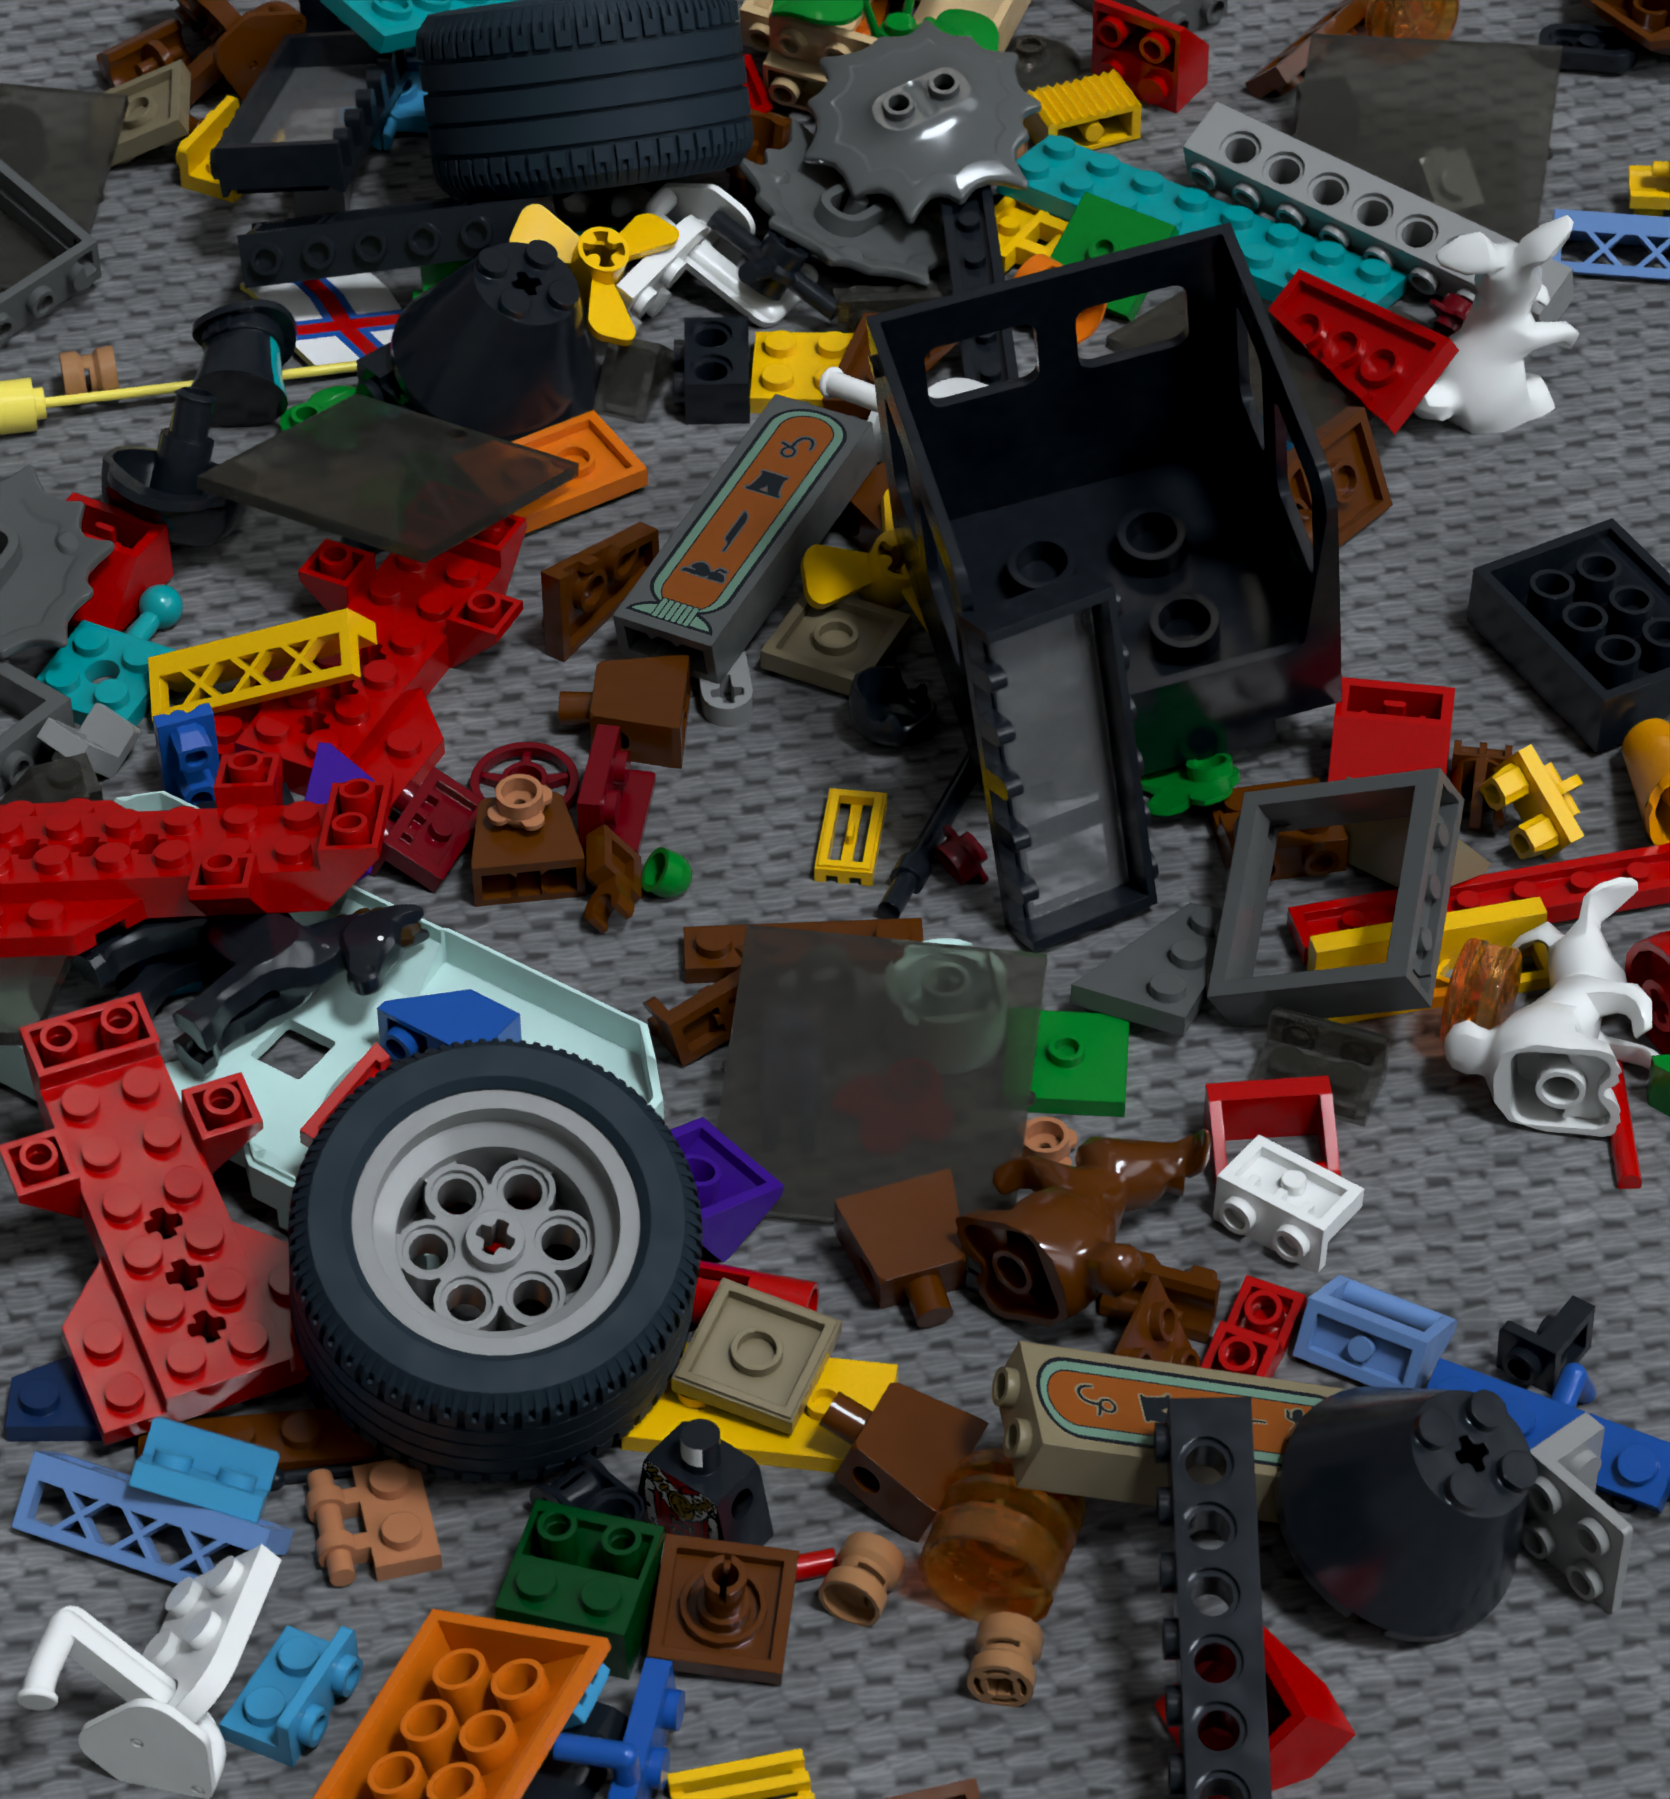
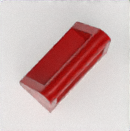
[1203,1075,1341,1191]

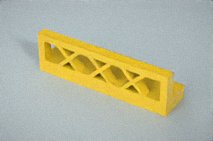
[148,608,377,723]
[1307,896,1549,1027]

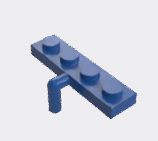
[1426,1357,1670,1514]
[553,1657,685,1799]

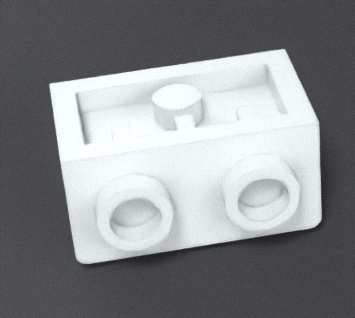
[1213,1134,1364,1273]

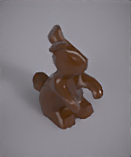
[955,1129,1211,1327]

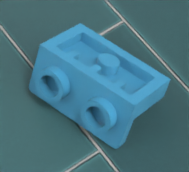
[128,1416,280,1523]
[219,1625,363,1767]

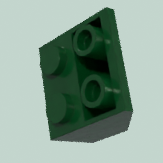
[494,1499,665,1680]

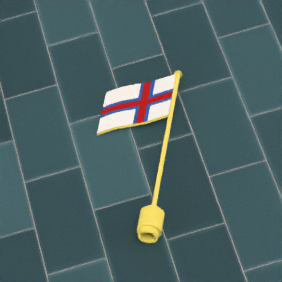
[0,272,403,435]

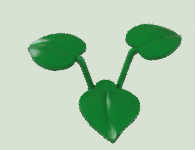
[771,0,999,51]

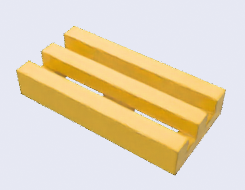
[814,788,887,886]
[667,1748,816,1799]

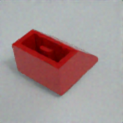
[1091,0,1209,114]
[66,492,174,632]
[1328,677,1455,782]

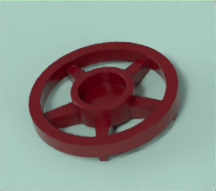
[470,742,579,810]

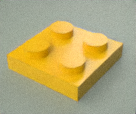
[750,330,854,413]

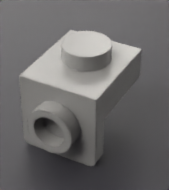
[37,703,141,779]

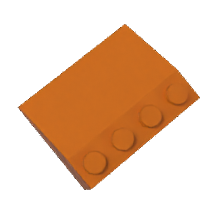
[312,1609,612,1799]

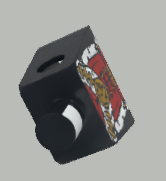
[638,1419,774,1546]

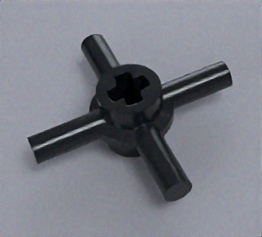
[707,209,843,321]

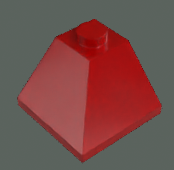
[1154,1626,1356,1799]

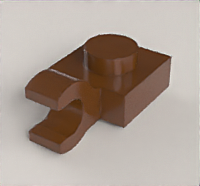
[585,824,642,934]

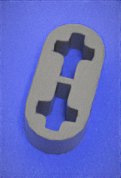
[697,649,753,727]

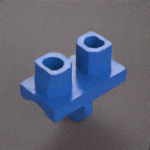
[153,703,220,805]

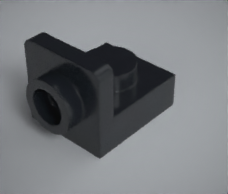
[1496,1295,1595,1395]

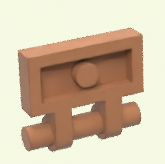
[305,1458,443,1587]

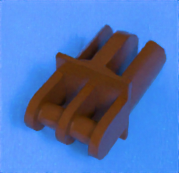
[1450,740,1513,832]

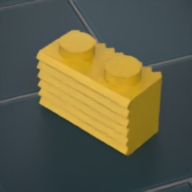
[1024,69,1142,150]

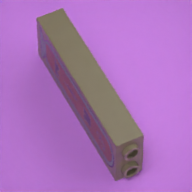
[992,1341,1348,1523]

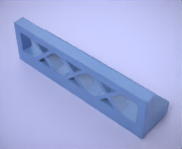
[1551,209,1670,282]
[11,1451,295,1583]

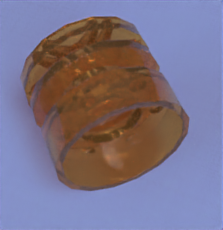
[917,1448,1086,1623]

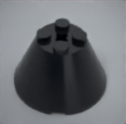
[390,240,600,449]
[1274,1386,1538,1642]

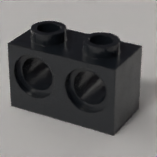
[674,316,750,425]

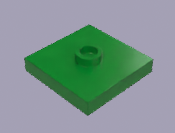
[1050,192,1179,322]
[1002,1009,1130,1117]

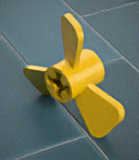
[509,204,680,346]
[800,489,929,634]

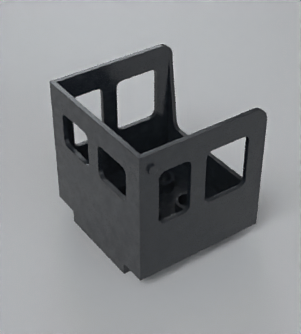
[866,222,1342,799]

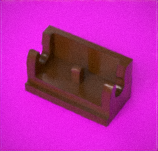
[643,942,785,1067]

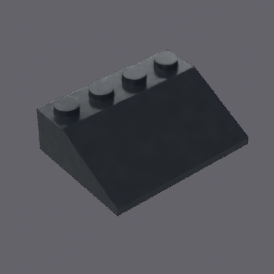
[1467,518,1670,753]

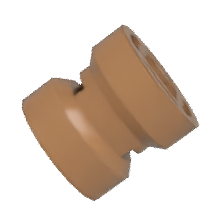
[59,345,120,395]
[819,1531,906,1627]
[967,1611,1044,1707]

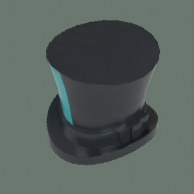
[191,299,297,428]

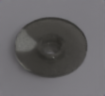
[1004,34,1080,92]

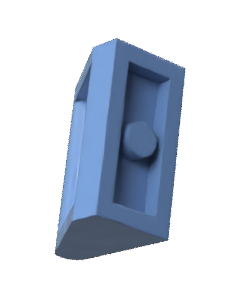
[1292,1275,1458,1388]

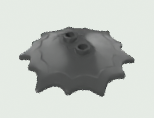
[803,20,1042,224]
[737,119,949,288]
[0,464,115,659]

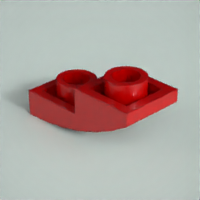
[1200,1275,1307,1378]

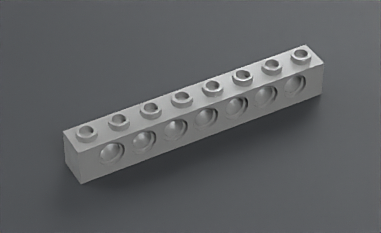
[1183,101,1574,322]

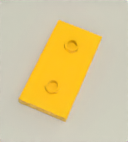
[621,1342,898,1473]

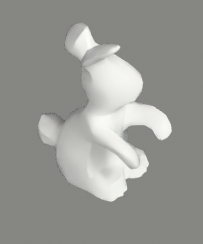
[1413,215,1579,434]
[1444,877,1660,1137]

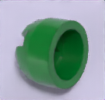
[641,847,693,898]

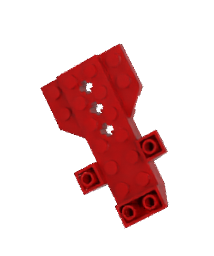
[214,488,527,821]
[0,750,393,959]
[0,992,310,1446]

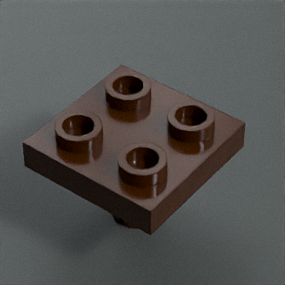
[647,1533,799,1685]

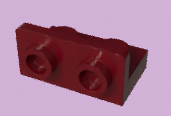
[577,724,656,855]
[370,766,483,893]

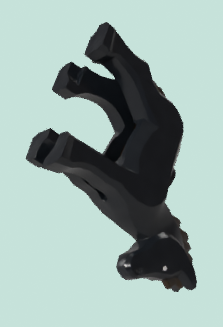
[69,904,430,1079]

